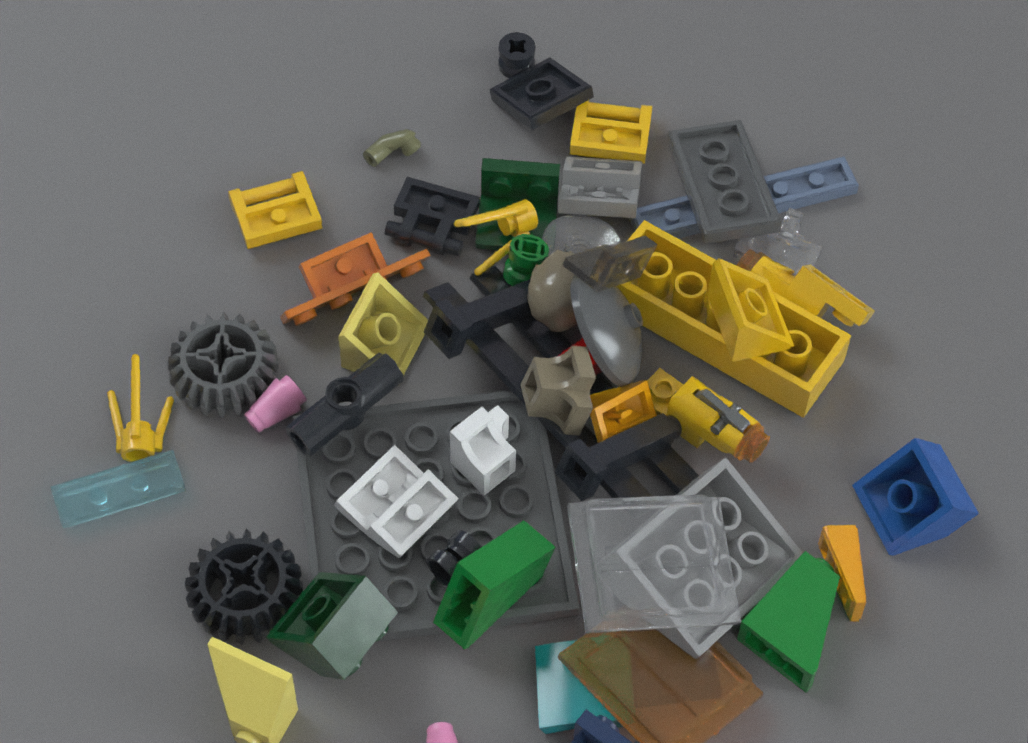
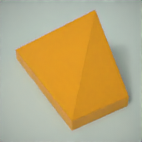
[590,380,657,443]

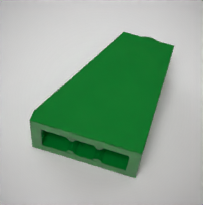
[433,520,556,650]
[737,551,840,693]

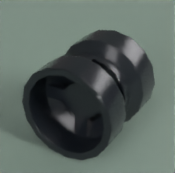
[427,530,482,588]

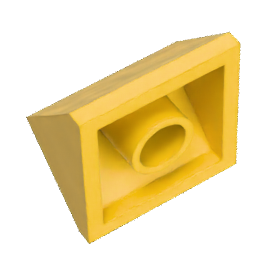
[707,258,794,362]

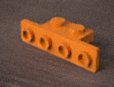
[280,232,431,326]

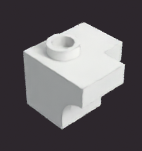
[450,405,516,495]

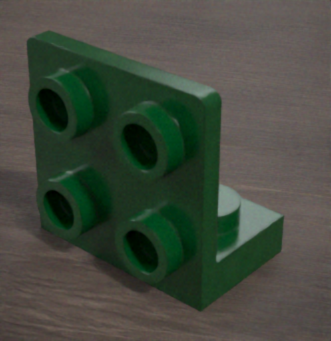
[475,158,560,254]

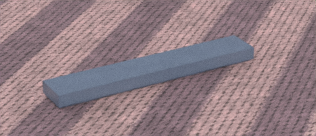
[629,156,859,238]

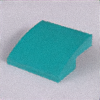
[535,639,635,734]

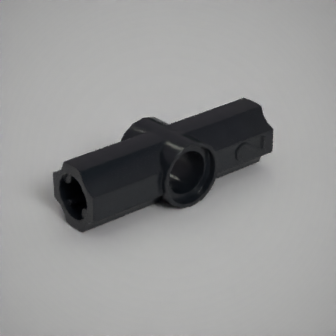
[286,352,404,456]

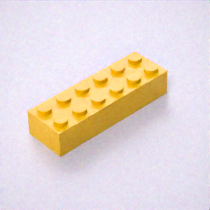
[601,220,852,418]

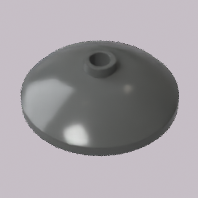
[570,270,643,387]

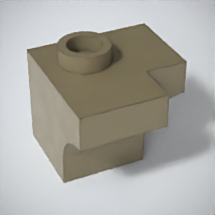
[521,346,596,435]

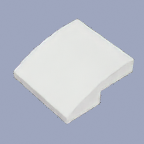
[334,445,459,558]

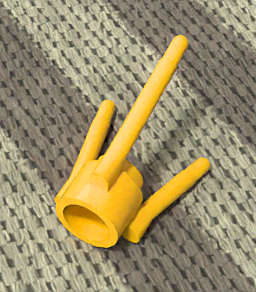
[454,199,538,276]
[107,354,174,463]

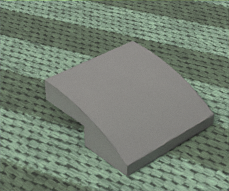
[558,156,642,218]

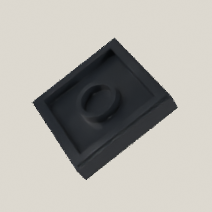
[489,57,594,130]

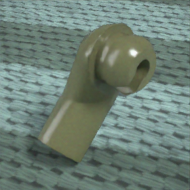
[363,129,421,167]

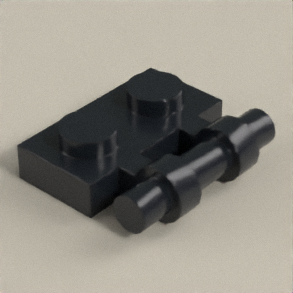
[384,176,480,256]

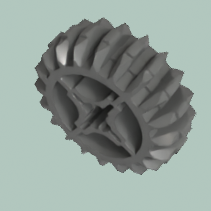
[167,312,279,419]

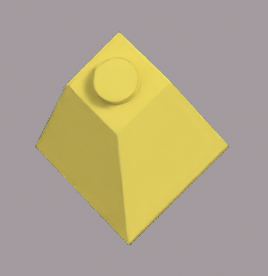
[207,637,298,743]

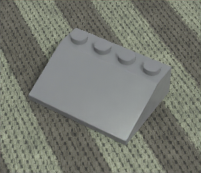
[593,457,803,659]

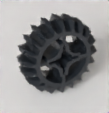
[185,528,303,645]

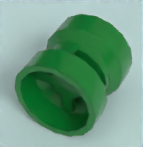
[502,234,549,286]

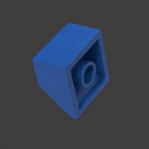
[852,438,979,556]

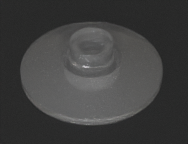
[542,214,621,273]

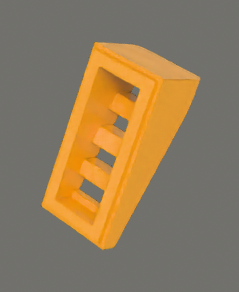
[818,525,866,622]

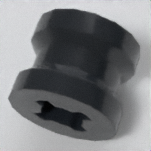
[498,32,536,78]

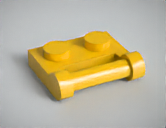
[569,100,653,164]
[228,171,323,249]

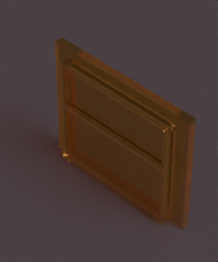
[558,606,764,743]

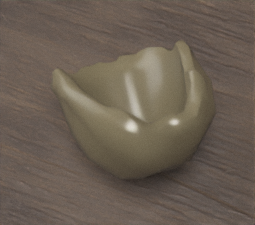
[527,250,589,332]

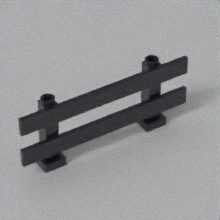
[423,265,699,520]

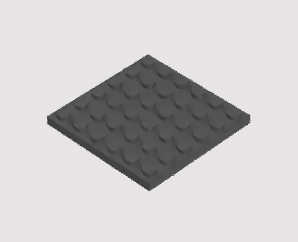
[293,390,579,642]

